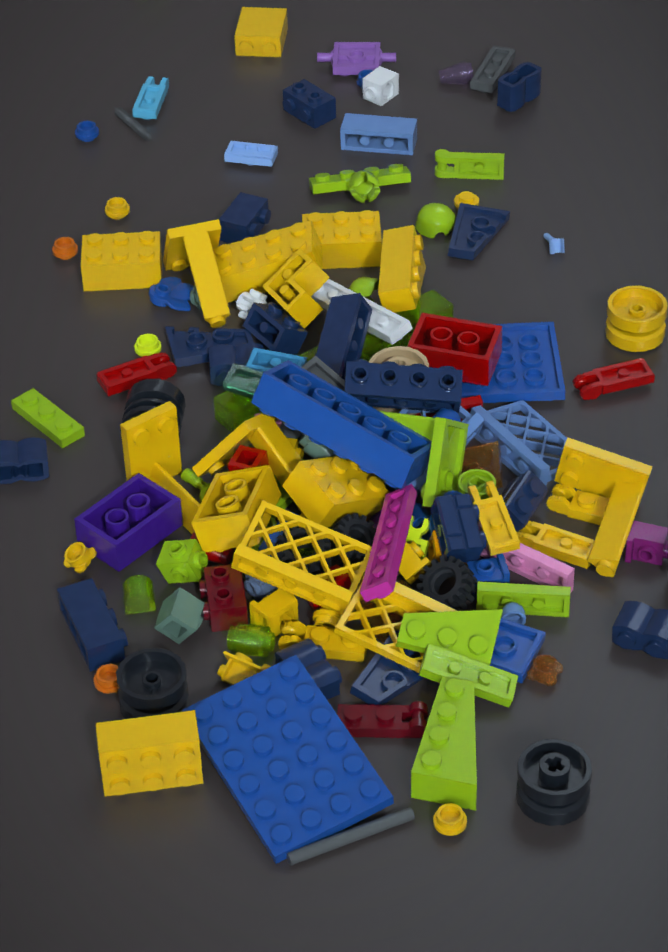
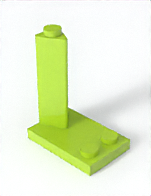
[380,411,469,507]

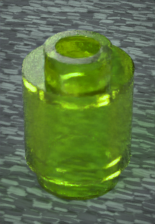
[227,623,275,657]

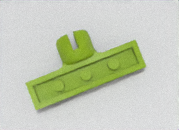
[309,164,411,203]

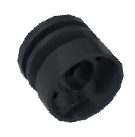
[120,379,186,437]

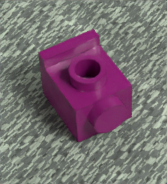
[625,521,668,566]

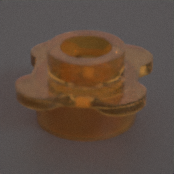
[527,655,563,686]

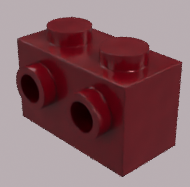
[199,564,249,632]

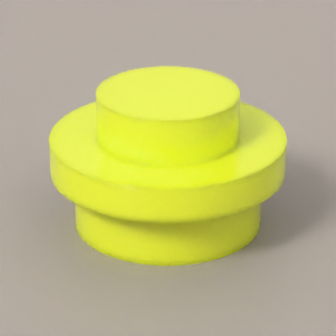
[134,334,162,357]

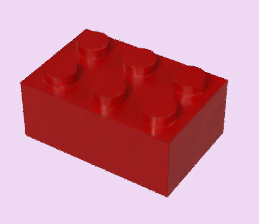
[407,313,503,386]

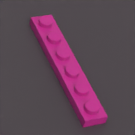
[360,484,417,602]

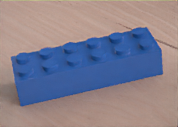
[251,360,432,489]

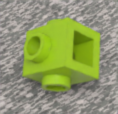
[156,539,208,584]

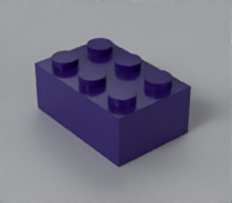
[74,473,183,572]

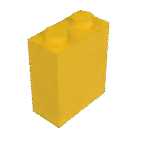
[234,7,288,57]

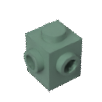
[154,587,205,644]

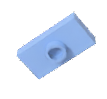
[224,141,278,167]

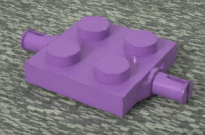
[317,42,396,76]

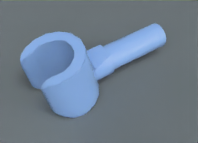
[543,233,565,254]

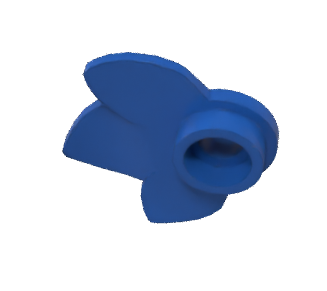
[149,277,194,311]

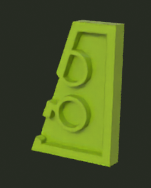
[396,609,503,665]

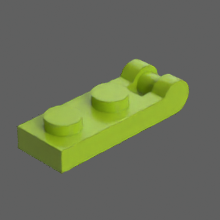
[435,149,505,180]

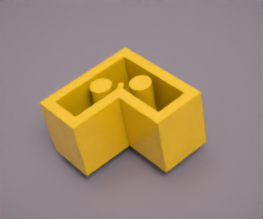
[262,248,330,329]

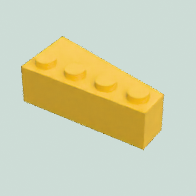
[378,225,426,313]

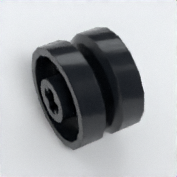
[116,648,190,719]
[516,739,592,826]

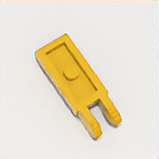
[468,480,520,556]
[546,483,610,525]
[516,520,594,569]
[278,621,367,662]

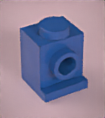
[467,553,510,600]

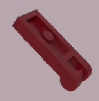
[337,701,428,738]

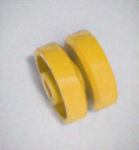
[605,285,668,352]

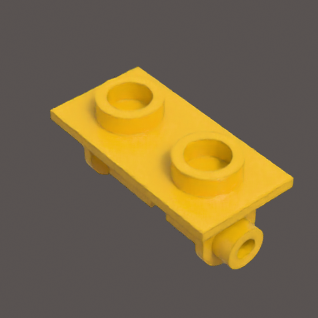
[217,651,271,685]

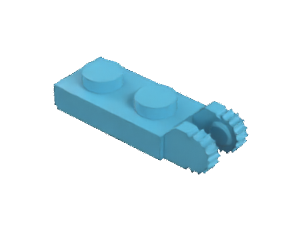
[132,76,169,120]

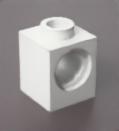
[362,66,399,106]

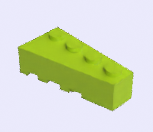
[411,676,477,811]

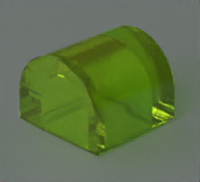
[123,575,156,615]

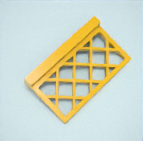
[231,500,372,615]
[334,576,457,673]

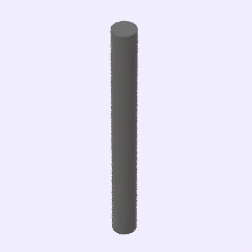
[287,807,415,866]

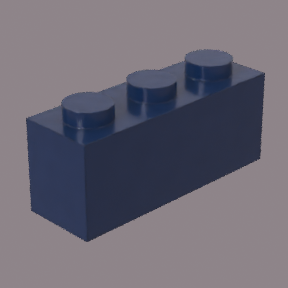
[57,578,128,672]

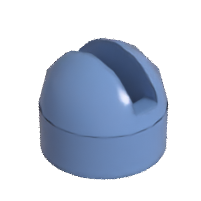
[501,602,526,625]

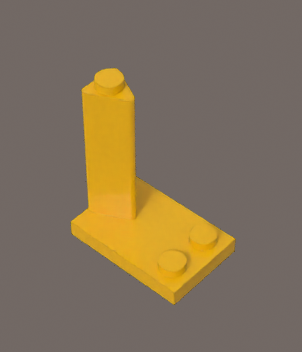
[163,219,231,328]
[120,401,200,534]
[192,413,303,513]
[554,437,653,577]

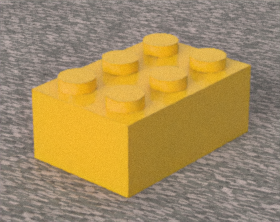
[302,210,382,269]
[81,231,162,291]
[282,456,390,528]
[191,465,281,552]
[96,710,204,797]

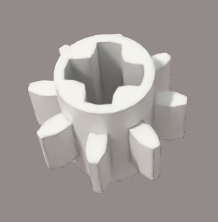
[236,288,269,320]

